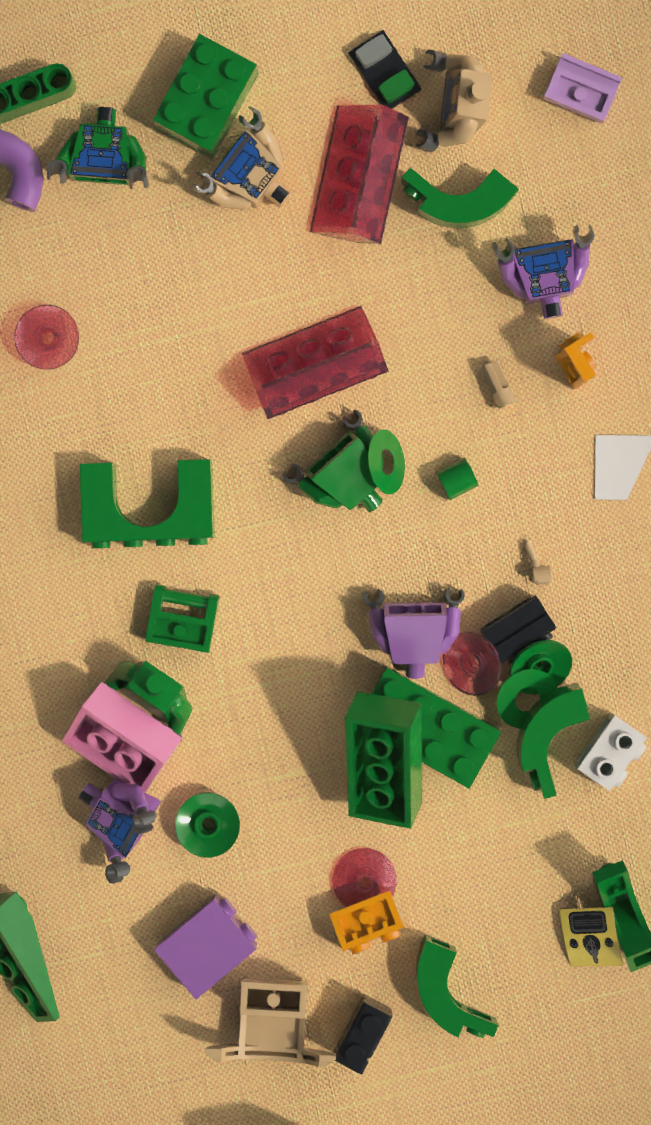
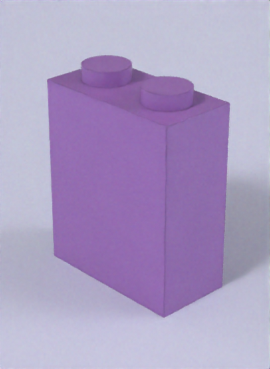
[154,894,258,999]

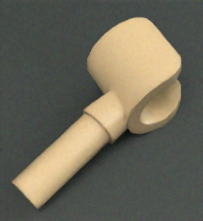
[524,541,552,585]

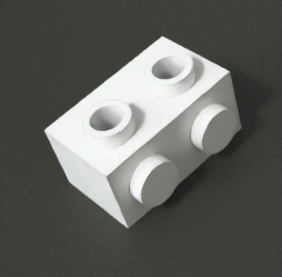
[574,713,647,791]

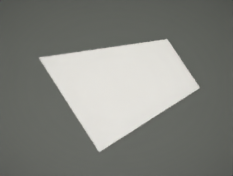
[595,435,651,500]

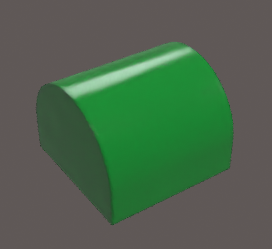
[435,457,479,501]

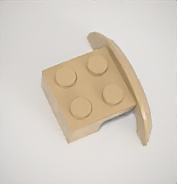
[205,978,336,1068]

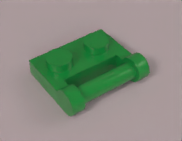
[145,584,220,653]

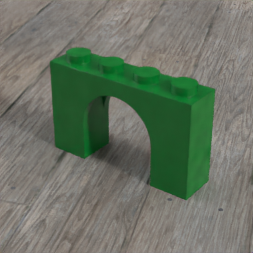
[80,459,215,549]

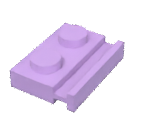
[543,53,622,124]

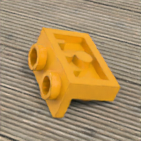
[555,331,596,390]
[329,890,405,955]

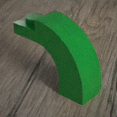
[401,167,519,229]
[517,682,590,799]
[592,860,651,972]
[416,934,499,1038]

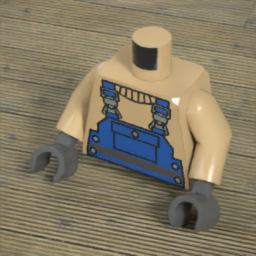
[416,49,492,152]
[190,106,291,210]

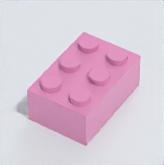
[62,682,182,792]

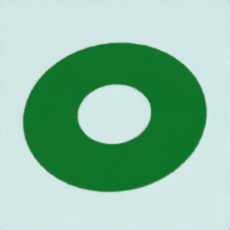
[368,430,405,494]
[497,669,557,729]

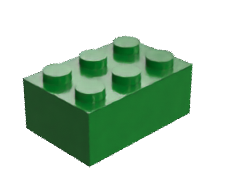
[153,33,259,159]

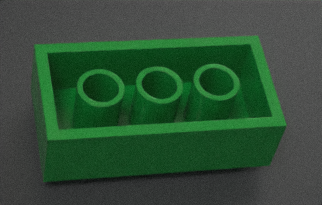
[370,666,501,789]
[345,692,422,829]

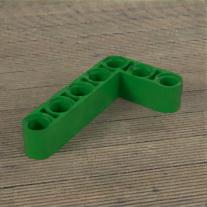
[0,63,76,124]

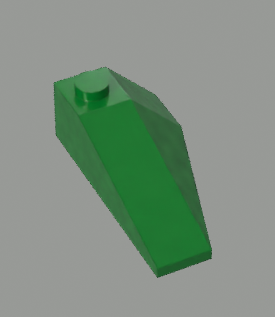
[0,891,60,1022]

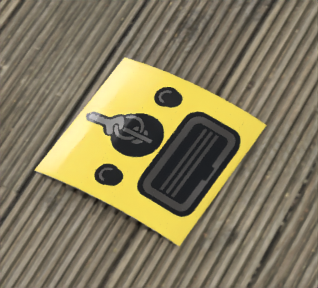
[560,907,624,967]

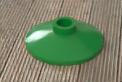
[510,640,572,695]
[175,792,240,858]

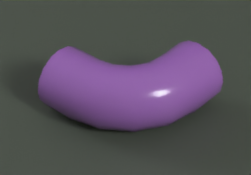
[0,129,44,212]

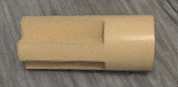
[480,360,517,409]

